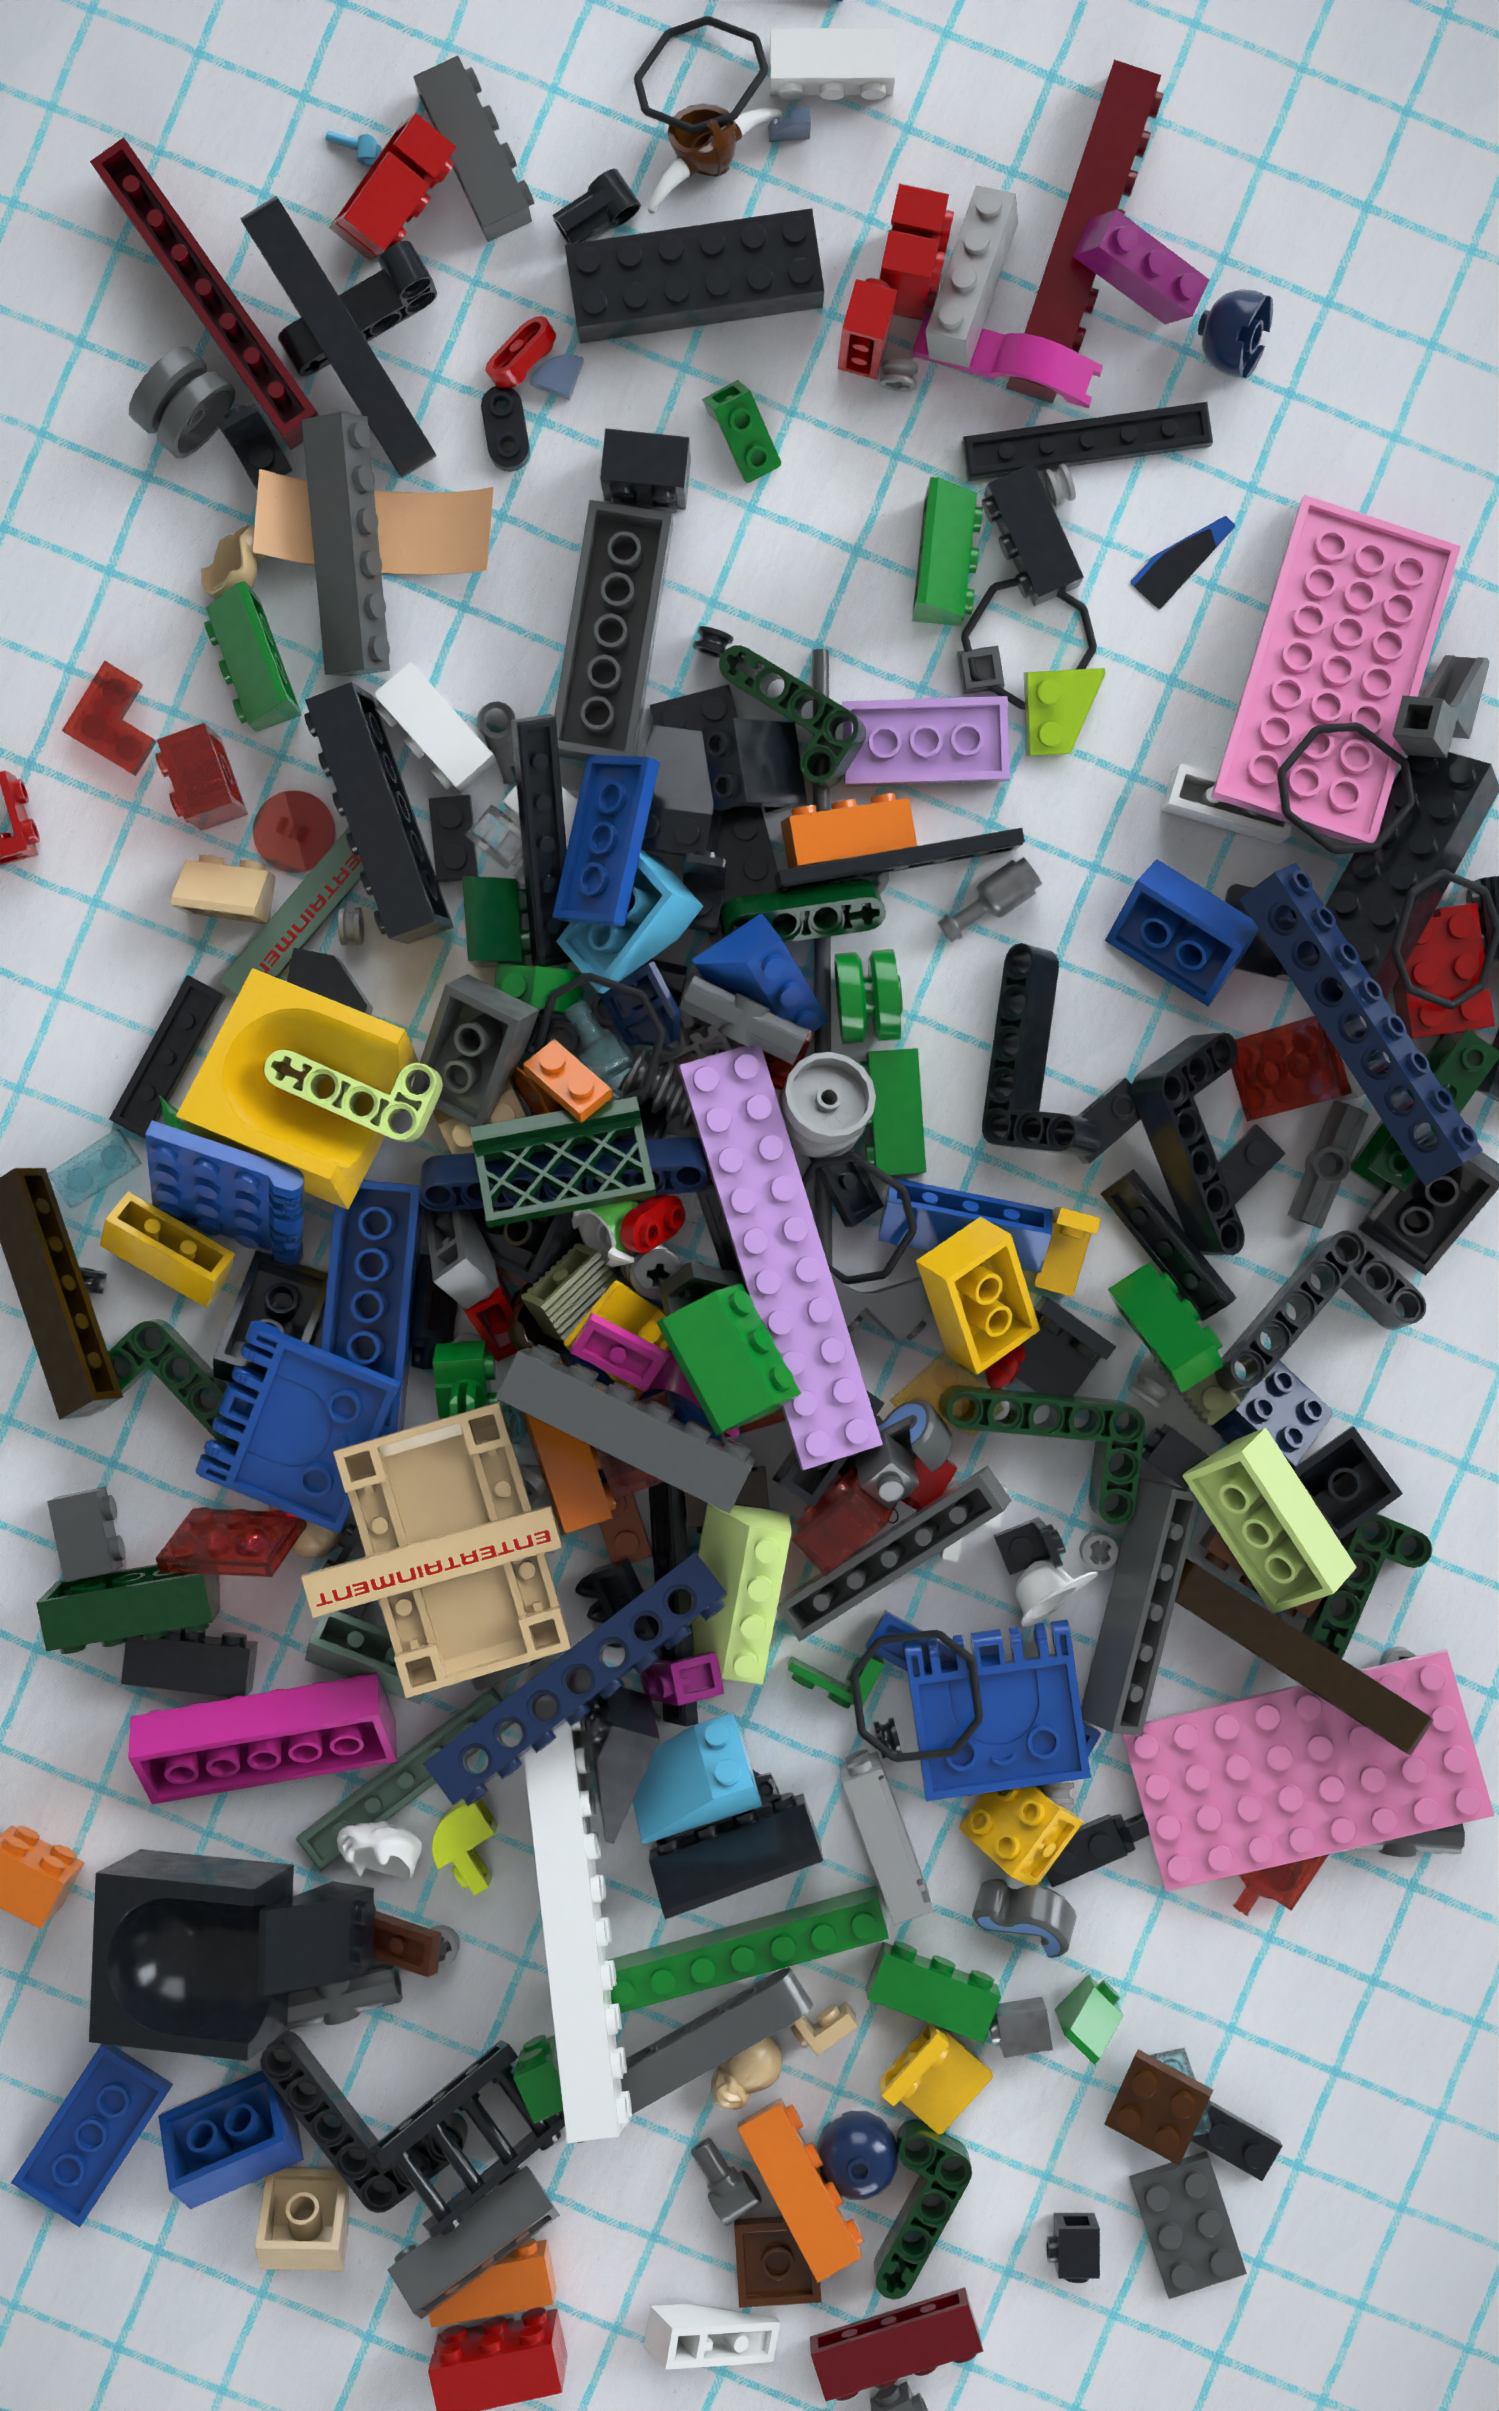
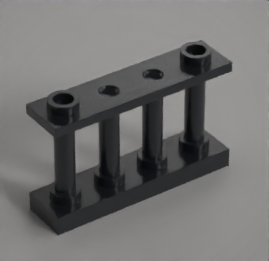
[369,2040,565,2238]

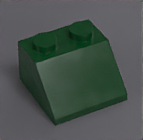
[462,876,531,968]

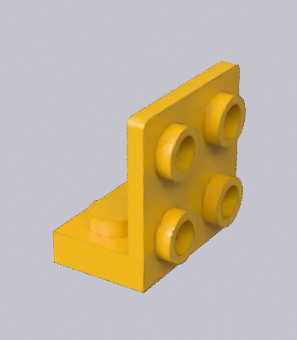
[563,1280,671,1400]
[959,1786,1084,1886]
[879,2023,993,2135]

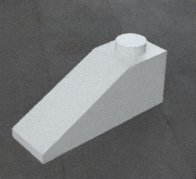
[644,2304,780,2370]

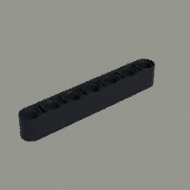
[240,195,437,478]

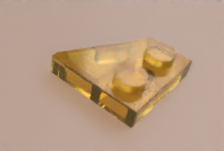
[889,1350,1004,1436]

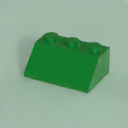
[912,477,983,626]
[204,581,302,732]
[656,1283,801,1436]

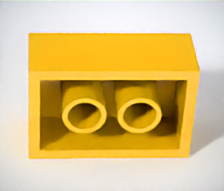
[916,1216,1040,1375]

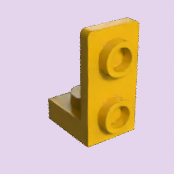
[1034,1207,1101,1296]

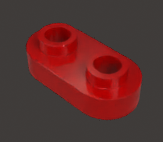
[485,316,556,388]
[620,1195,685,1253]

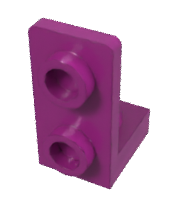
[640,1652,724,1706]

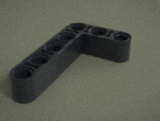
[982,943,1102,1156]
[1132,1032,1245,1255]
[1215,1230,1426,1392]
[260,2031,468,2213]

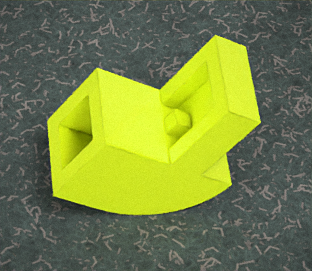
[432,1798,498,1896]

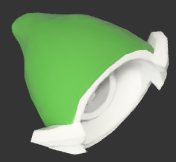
[572,1200,645,1267]

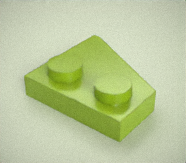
[1024,668,1105,756]

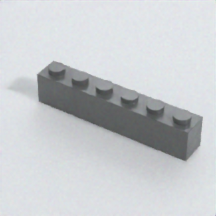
[302,412,390,676]
[777,1466,1011,1642]
[1081,1478,1199,1736]

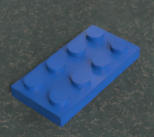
[552,755,660,927]
[11,2044,173,2228]

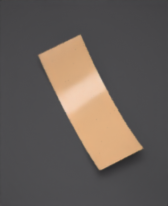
[252,469,494,575]

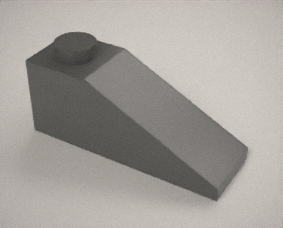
[424,1207,499,1310]

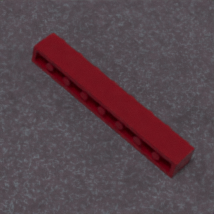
[1006,59,1164,404]
[90,138,319,450]

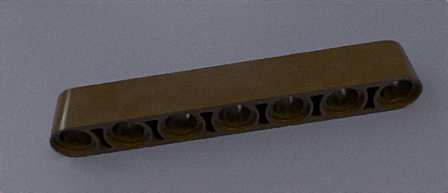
[1175,1559,1434,1756]

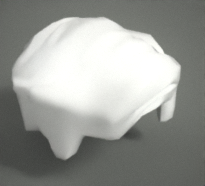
[337,1821,422,1882]

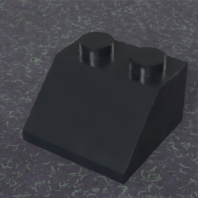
[1293,1426,1403,1540]

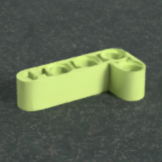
[264,1050,443,1142]

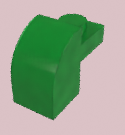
[494,963,585,1017]

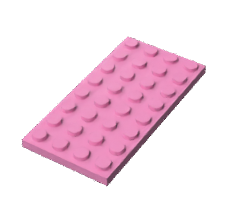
[1211,495,1461,844]
[1122,1649,1495,1891]

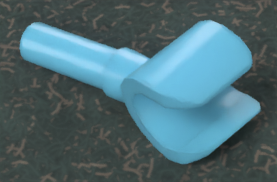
[325,131,382,166]

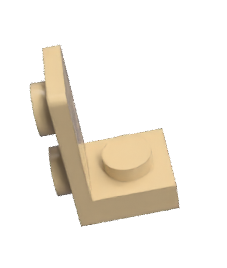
[791,2001,858,2056]

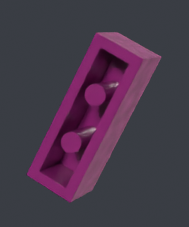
[1073,209,1210,325]

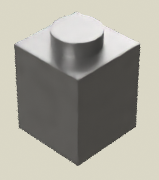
[989,1997,1053,2058]

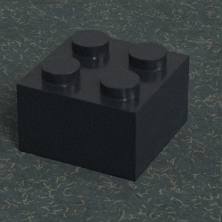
[600,428,691,514]

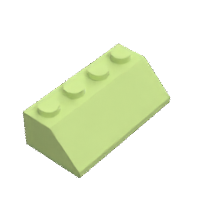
[1182,1427,1357,1614]
[690,1503,791,1685]

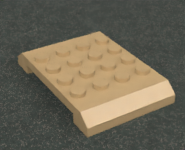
[333,1402,571,1699]

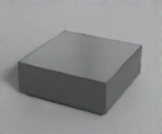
[957,645,1005,695]

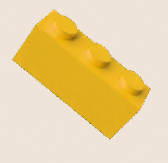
[100,1191,235,1308]

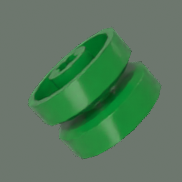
[834,949,903,1044]

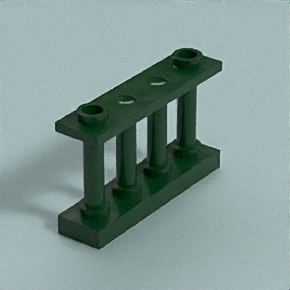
[1350,1029,1499,1192]

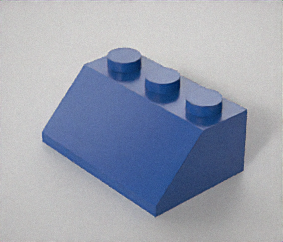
[1105,859,1259,1007]
[691,913,829,1036]
[158,2071,304,2209]

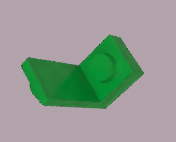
[702,380,781,483]
[787,1654,885,1709]

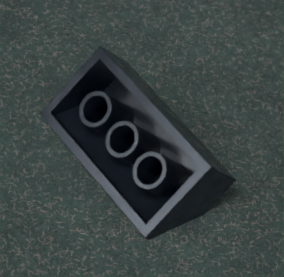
[649,1792,824,1920]

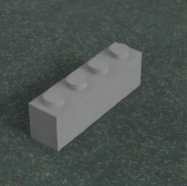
[925,185,1018,367]

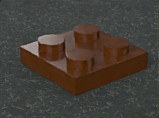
[1104,2049,1214,2165]
[734,2216,822,2308]

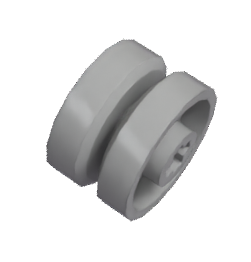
[778,1052,876,1159]

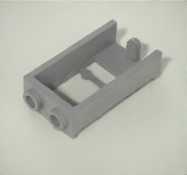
[839,1750,934,1925]

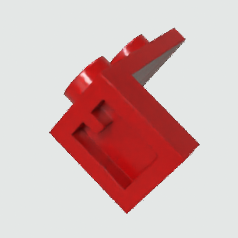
[0,770,40,866]

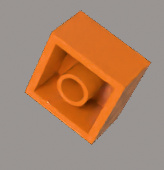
[0,1825,85,1929]

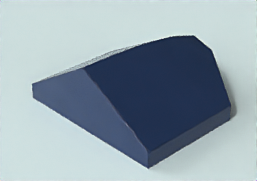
[600,961,681,1047]

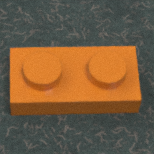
[523,1039,612,1123]

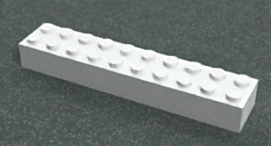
[520,1700,632,2144]

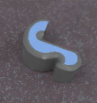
[875,1400,952,1472]
[972,1879,1077,1958]

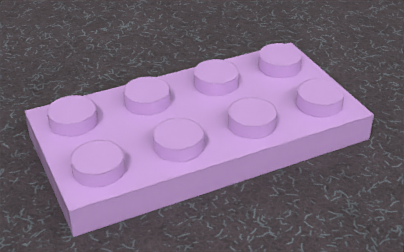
[842,696,1010,787]

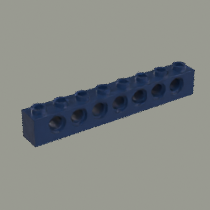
[1239,863,1483,1186]
[423,1552,728,1806]

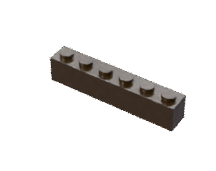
[0,1168,123,1420]

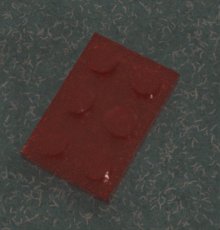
[1231,1016,1352,1122]
[155,1507,307,1577]

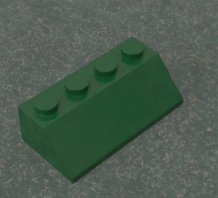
[36,1554,220,1654]

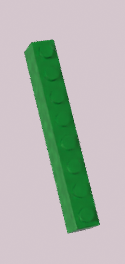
[607,1886,889,2013]

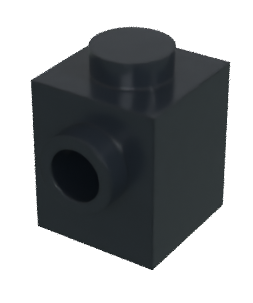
[1046,2213,1100,2283]

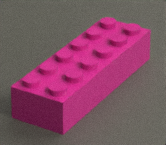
[128,1673,397,1805]

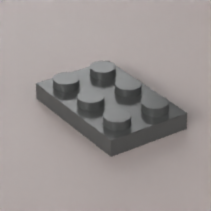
[1129,2151,1247,2299]

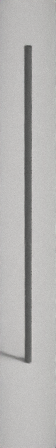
[812,649,832,1266]

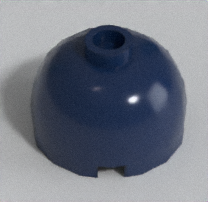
[1198,289,1273,378]
[817,2111,898,2200]

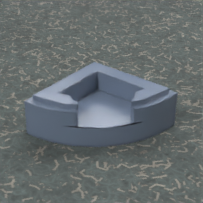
[768,107,811,142]
[530,355,584,400]

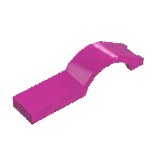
[912,312,1103,408]
[570,1313,740,1438]

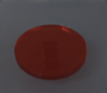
[253,790,336,873]

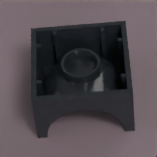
[89,1849,294,2061]

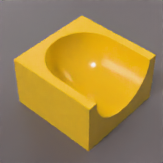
[176,968,419,1210]

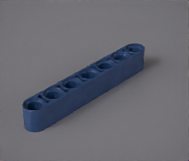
[419,1137,708,1211]

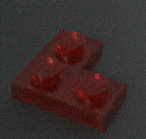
[62,660,157,776]

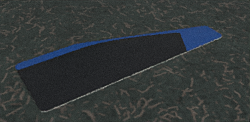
[1130,516,1235,609]

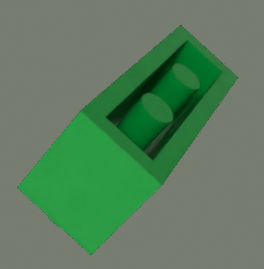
[859,1048,926,1175]
[1108,1262,1224,1393]
[865,1941,1001,2043]

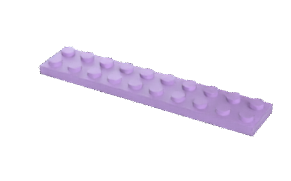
[678,1045,883,1470]

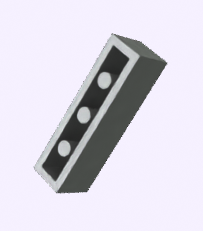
[413,55,535,242]
[387,2166,560,2319]

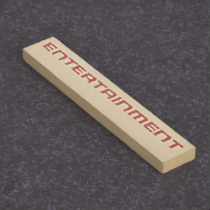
[301,1505,562,1618]

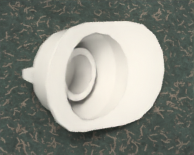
[1015,1560,1098,1628]

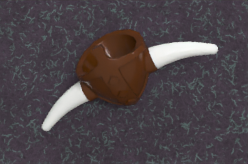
[648,104,782,214]

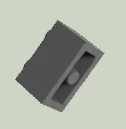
[47,1486,126,1582]

